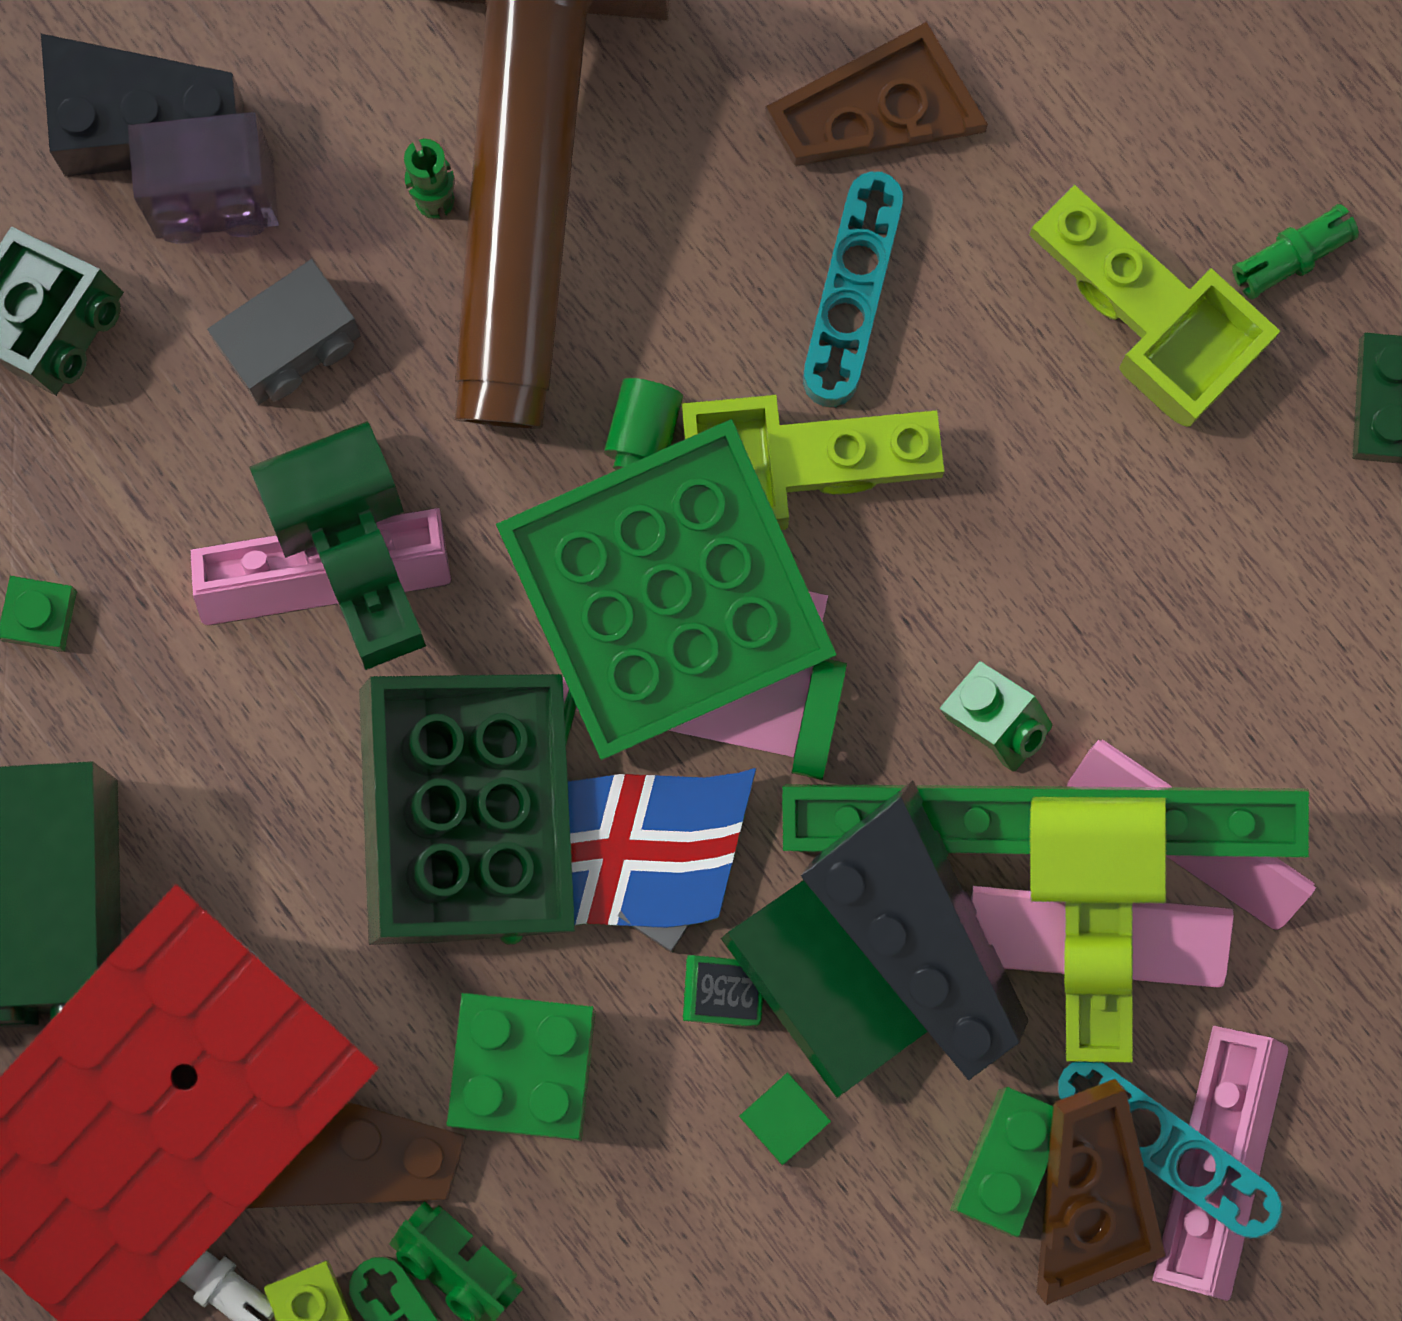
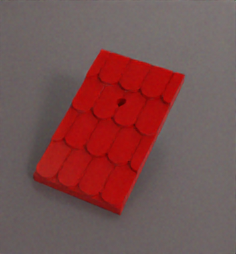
[0,884,379,1321]

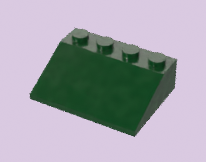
[359,674,575,945]

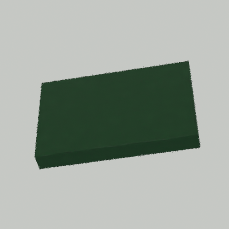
[721,880,928,1098]

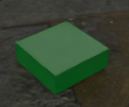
[738,1072,831,1165]

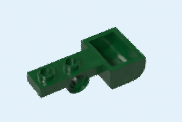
[249,421,426,670]

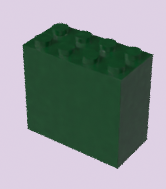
[0,761,121,1028]

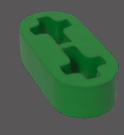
[791,659,847,780]
[349,1257,441,1321]

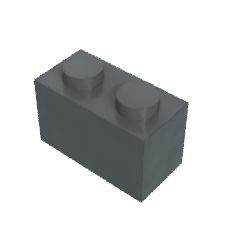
[207,259,361,405]

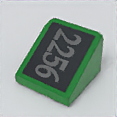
[683,955,763,1027]

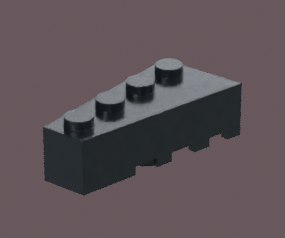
[800,780,1029,1081]

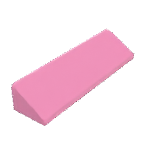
[191,508,451,625]
[1067,739,1316,930]
[971,886,1234,988]
[1152,1026,1288,1301]

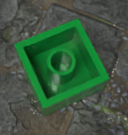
[447,993,596,1141]

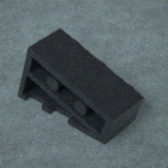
[41,33,249,177]

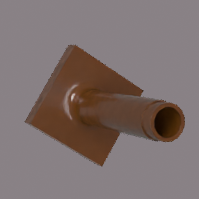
[444,0,670,429]

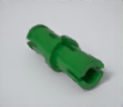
[404,138,455,219]
[1232,204,1359,300]

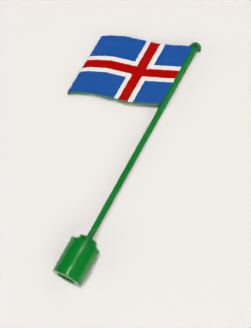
[500,378,757,945]

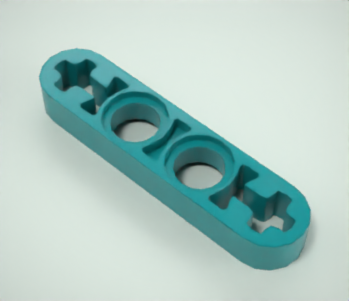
[803,171,903,407]
[1058,1061,1282,1239]

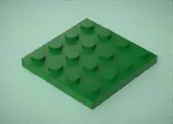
[496,419,837,760]

